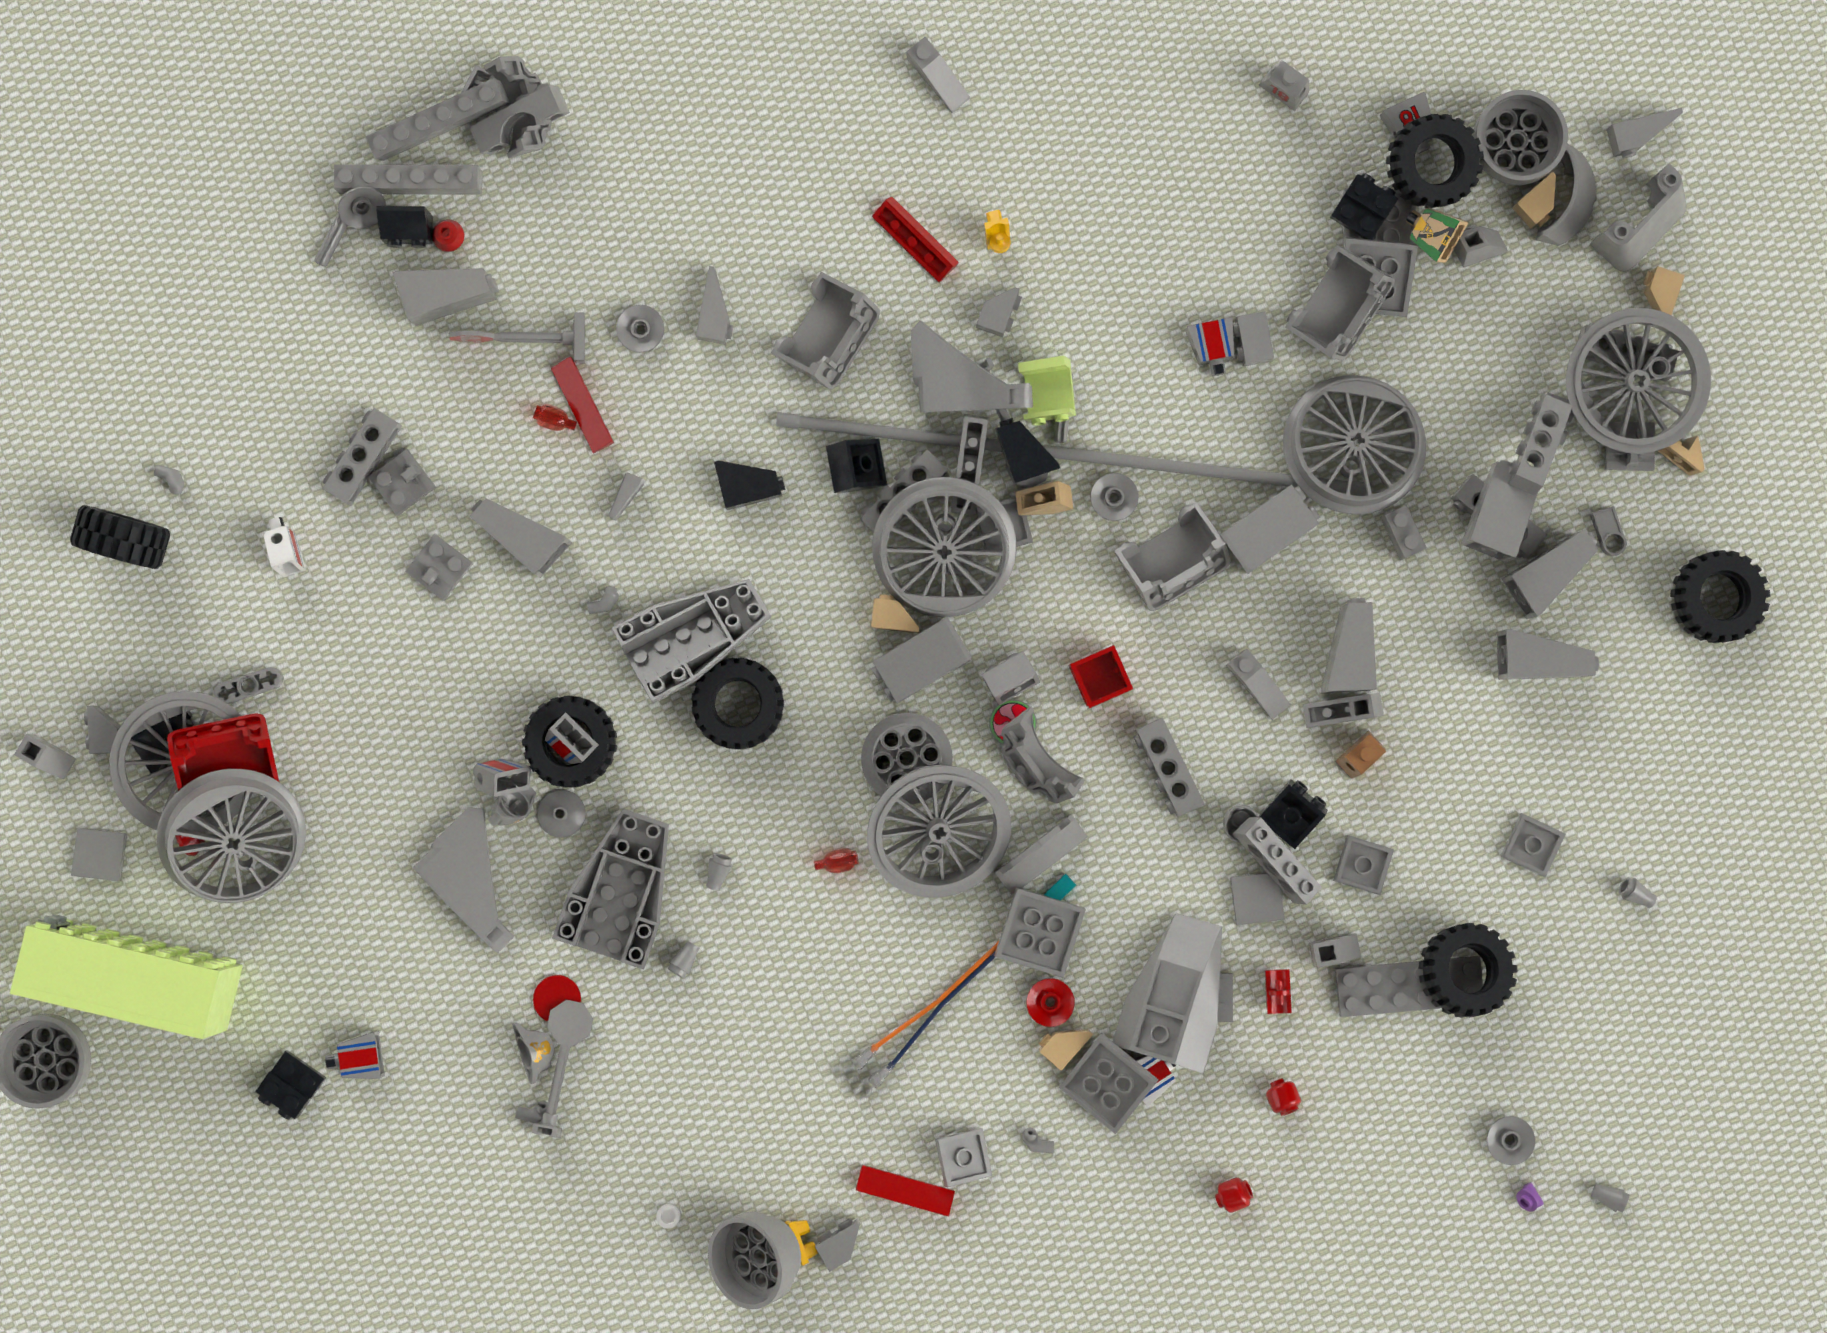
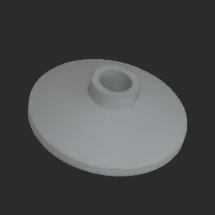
[338,186,386,228]
[616,305,664,353]
[1090,473,1139,521]
[537,790,586,838]
[1487,1116,1535,1165]

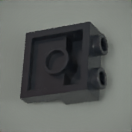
[1330,173,1398,240]
[1259,779,1328,849]
[255,1050,326,1120]

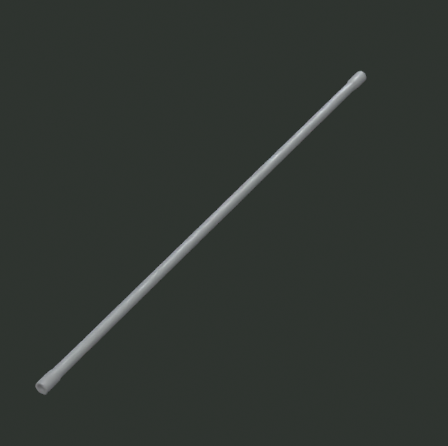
[776,412,1371,496]

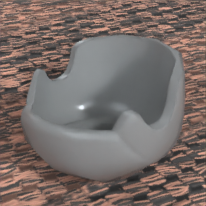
[1223,804,1259,843]

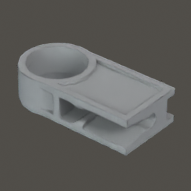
[1590,506,1627,556]

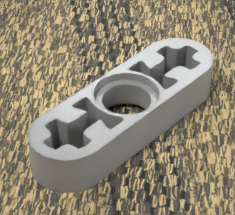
[214,667,284,704]

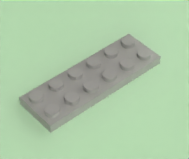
[1335,956,1483,1017]

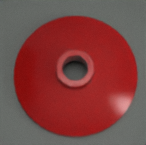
[1026,978,1075,1027]

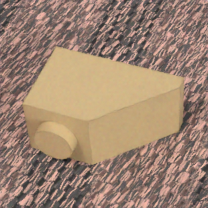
[1512,172,1556,229]
[1643,266,1685,315]
[1015,481,1073,515]
[871,595,919,633]
[1038,1029,1093,1071]

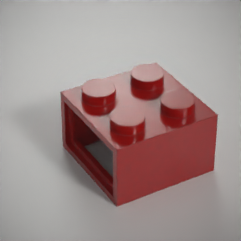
[1068,645,1133,709]

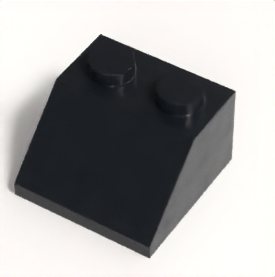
[376,206,433,248]
[826,438,888,493]

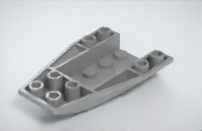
[612,579,771,704]
[552,809,669,970]
[1112,913,1222,1074]

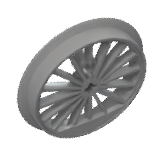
[1566,308,1711,453]
[1283,375,1426,514]
[872,477,1016,617]
[109,691,253,833]
[867,765,1011,898]
[157,769,306,903]

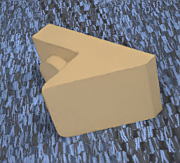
[1658,436,1705,476]

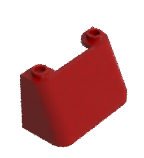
[167,713,279,791]

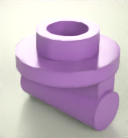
[1516,1182,1544,1212]

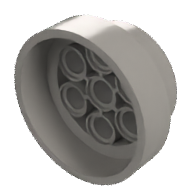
[1472,90,1568,185]
[861,713,953,804]
[0,1013,91,1109]
[708,1211,801,1309]

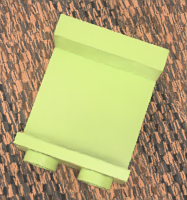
[1018,356,1076,426]

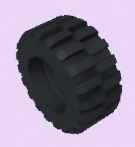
[1386,113,1484,208]
[70,505,170,569]
[1670,550,1770,643]
[691,657,784,749]
[522,696,617,787]
[1418,923,1518,1018]

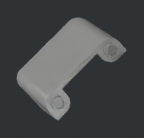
[1590,163,1686,272]
[1285,245,1395,361]
[771,272,880,389]
[1114,502,1231,611]

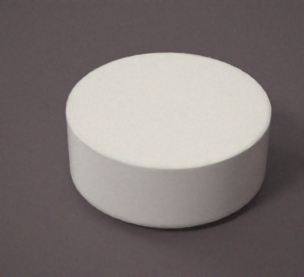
[656,1203,681,1229]

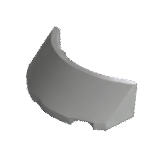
[484,56,551,158]
[1536,143,1596,246]
[1001,707,1085,804]
[994,814,1088,895]

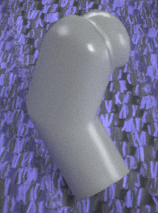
[154,465,184,495]
[515,1101,548,1123]

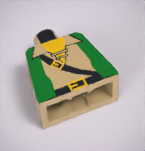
[1406,208,1468,263]

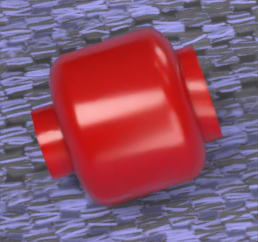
[1266,1078,1302,1116]
[1215,1177,1253,1213]

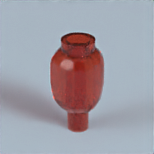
[533,404,577,431]
[814,848,859,873]

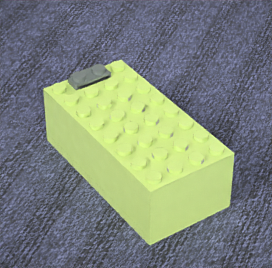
[10,914,243,1039]

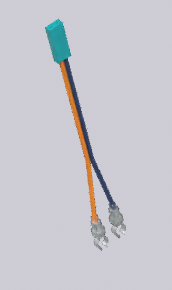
[839,874,1076,1100]

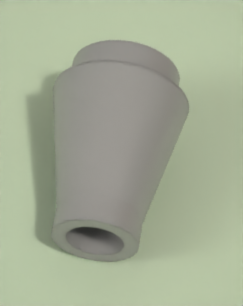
[706,853,732,891]
[1619,877,1657,908]
[668,941,700,979]
[1591,1183,1630,1212]

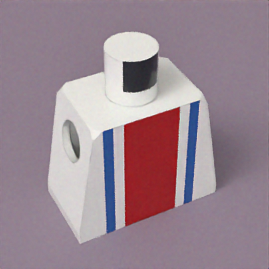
[263,517,306,578]
[1134,1055,1178,1107]

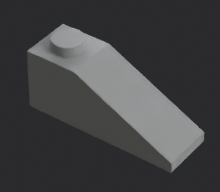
[907,37,970,113]
[1607,108,1683,159]
[696,266,733,345]
[1226,649,1291,720]
[1303,692,1384,728]

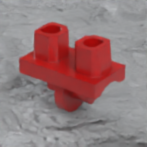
[1265,969,1292,1014]

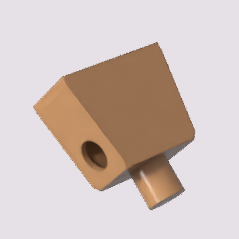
[1335,730,1386,779]

